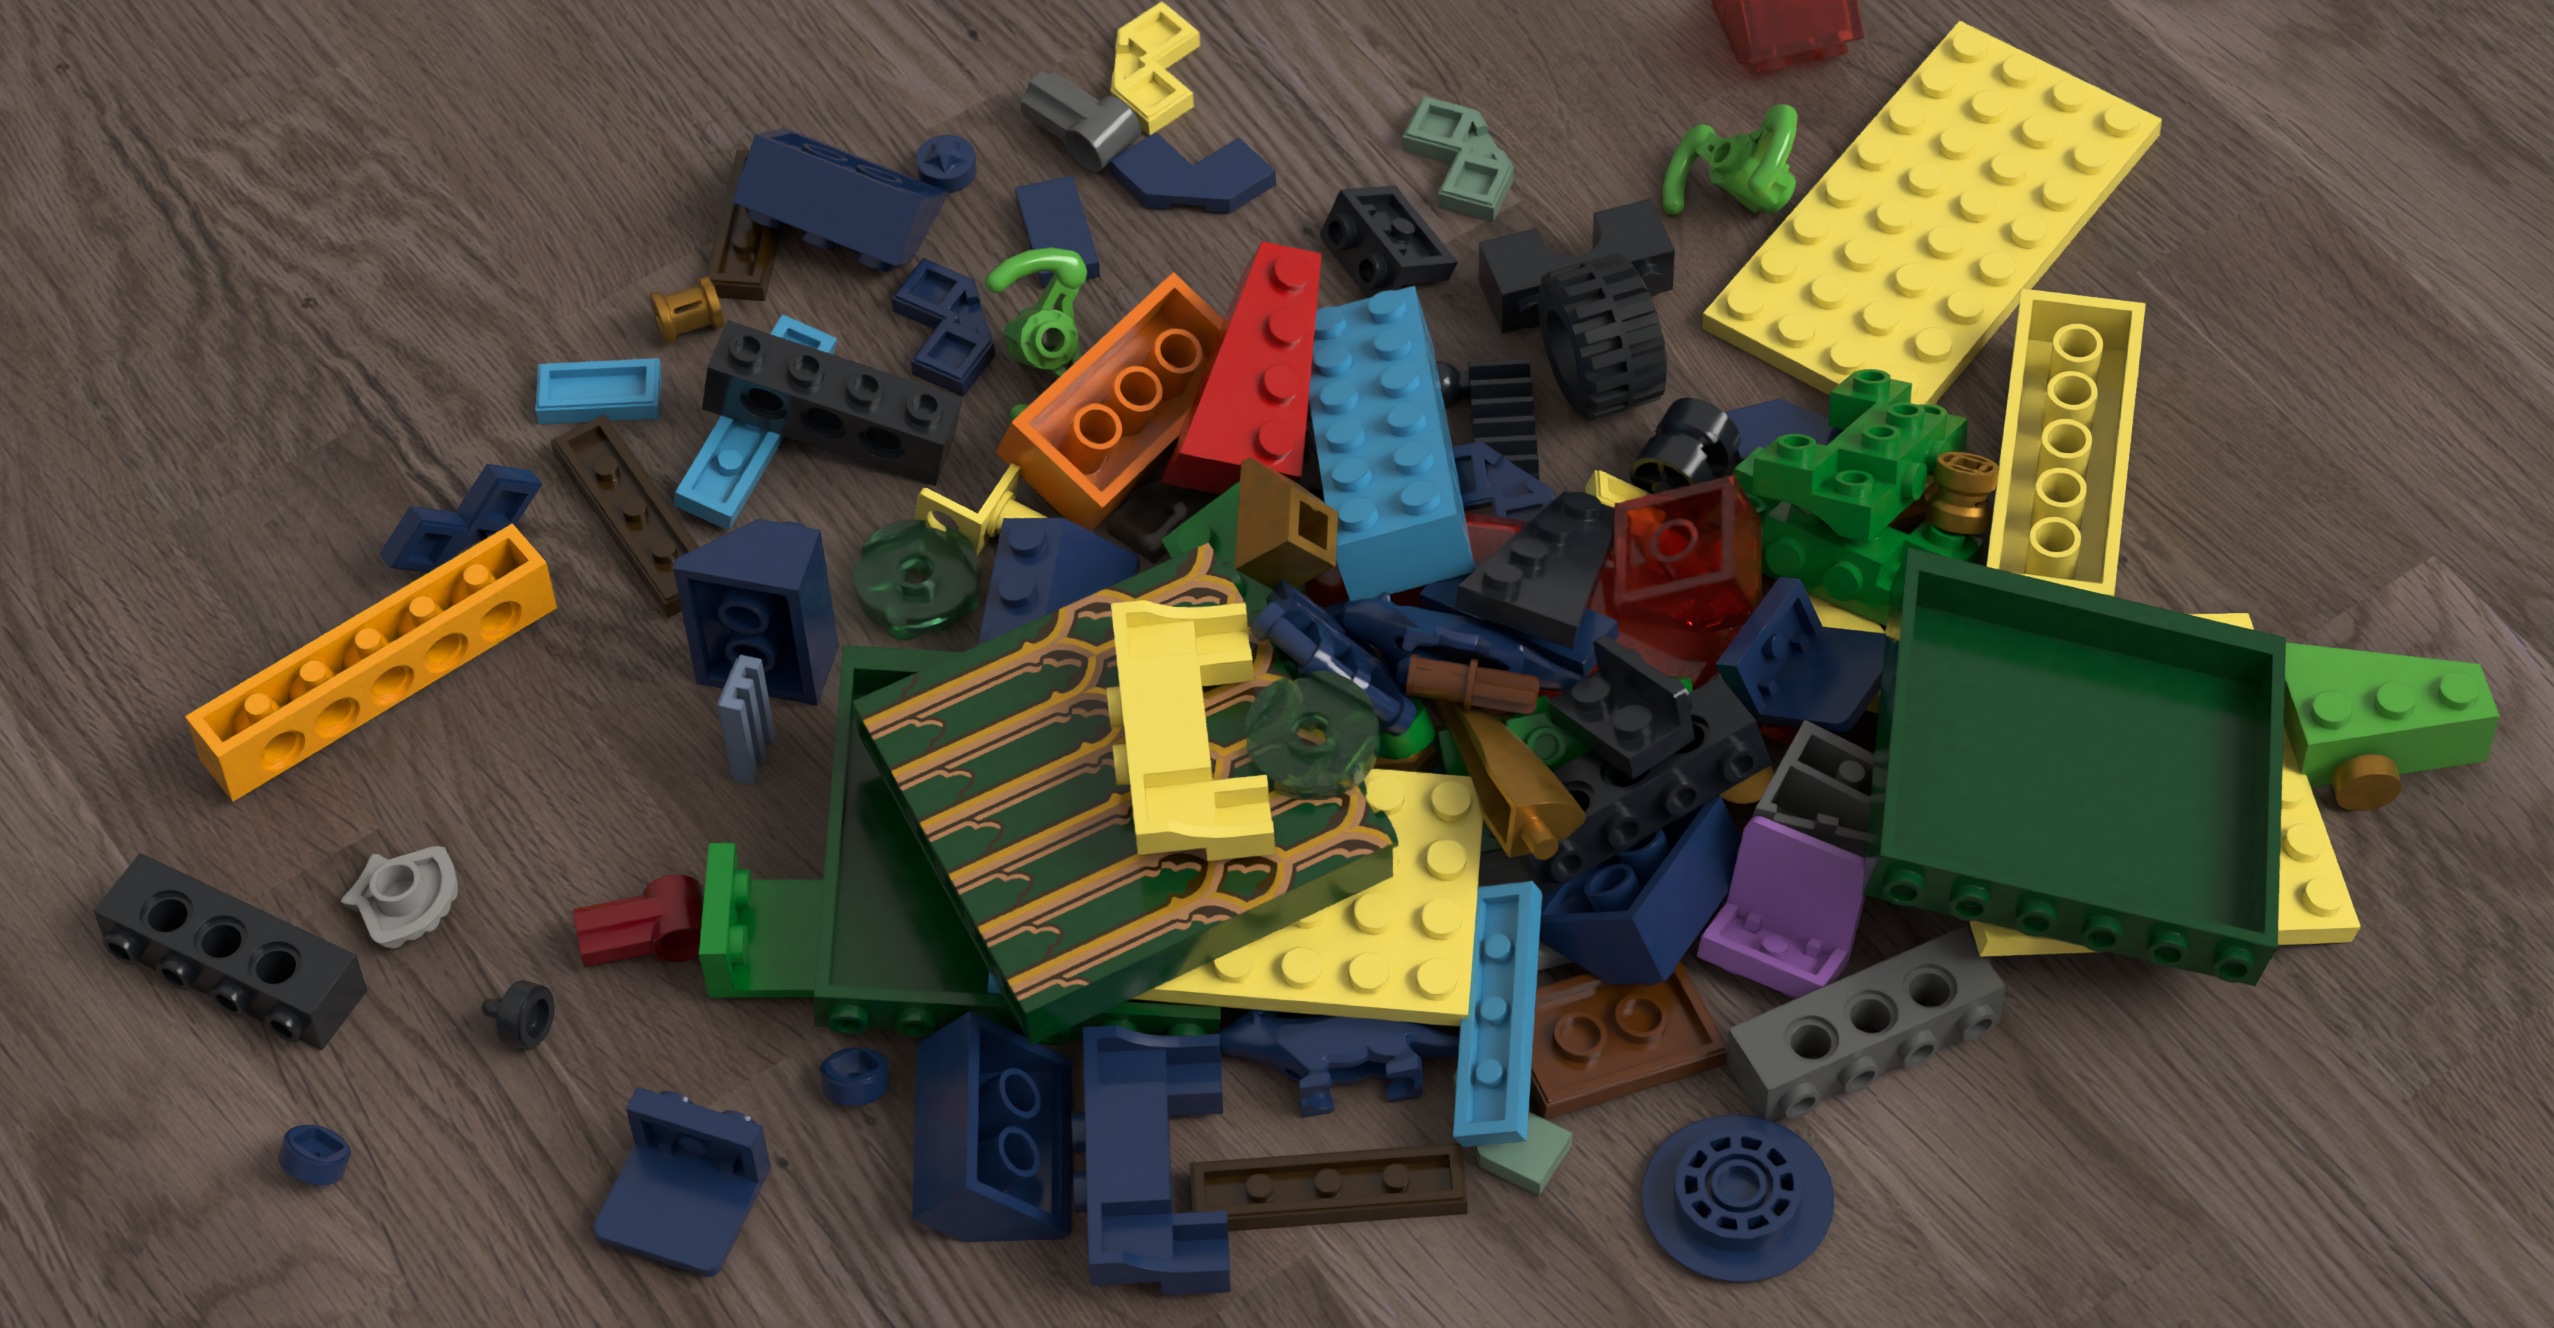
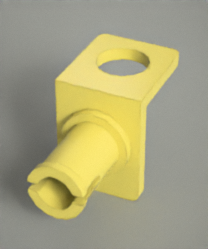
[914,463,1048,558]

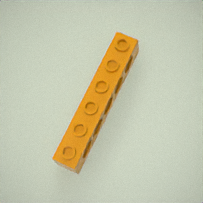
[185,524,557,802]

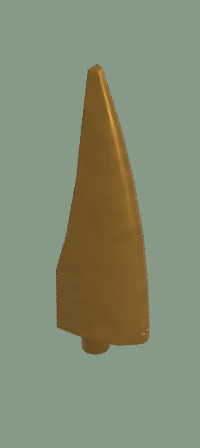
[1432,699,1586,860]

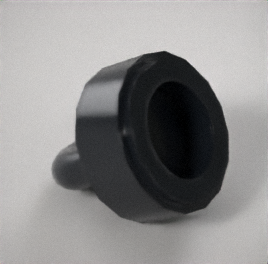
[481,980,555,1050]

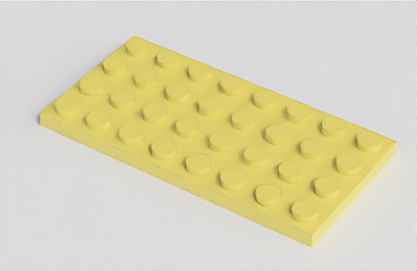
[1702,21,2162,405]

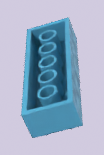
[1309,286,1475,602]

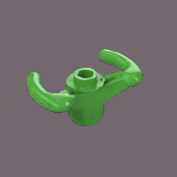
[1662,104,1798,216]
[985,247,1087,421]

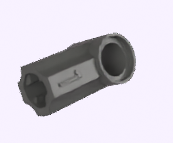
[1020,70,1142,173]

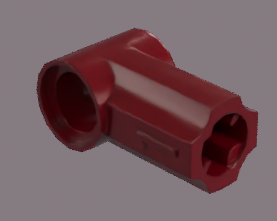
[573,874,704,967]

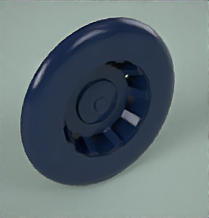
[1642,1115,1834,1283]

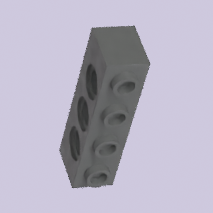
[1726,926,2006,1122]

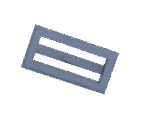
[717,655,775,785]

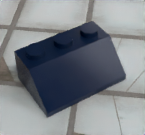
[732,128,948,271]
[977,518,1140,646]
[673,519,839,705]
[1539,796,1742,986]
[912,1011,1072,1242]

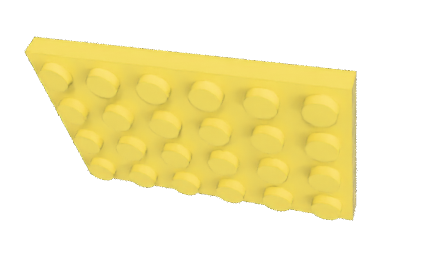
[1132,768,1483,1027]

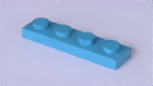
[674,314,837,531]
[1453,881,1542,1147]

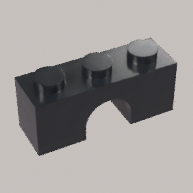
[1479,199,1675,334]

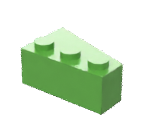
[2284,642,2499,788]

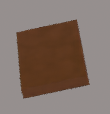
[1530,960,1727,1120]

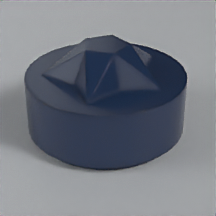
[916,135,977,193]
[821,1047,890,1106]
[278,1125,351,1185]

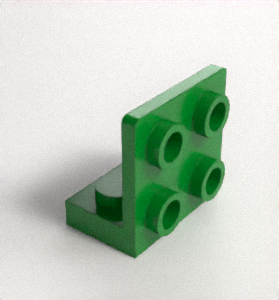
[699,843,824,998]

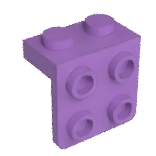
[1697,816,1866,999]

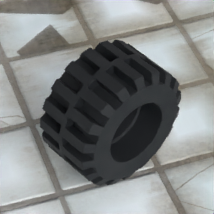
[1538,252,1667,421]

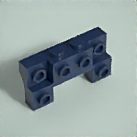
[1072,1026,1231,1295]

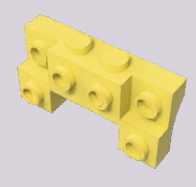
[1106,600,1275,861]

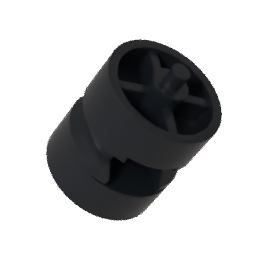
[1629,398,1741,517]

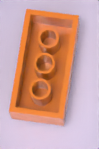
[995,272,1224,531]

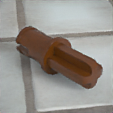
[1405,654,1539,714]

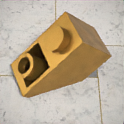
[1235,457,1338,590]

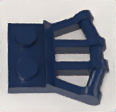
[1249,579,1416,737]

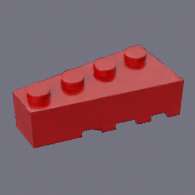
[1161,241,1322,495]

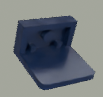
[1715,577,1886,733]
[594,1087,771,1277]

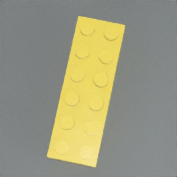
[1986,289,2146,597]

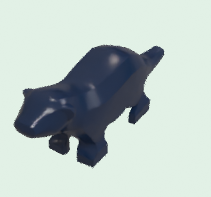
[1340,591,1586,692]
[1217,1011,1460,1118]

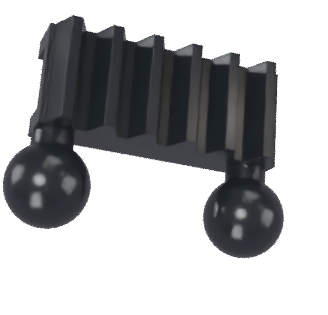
[1436,358,1539,480]

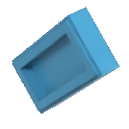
[535,358,662,425]

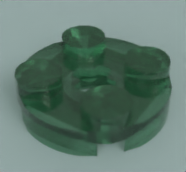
[853,519,980,640]
[1246,671,1380,800]

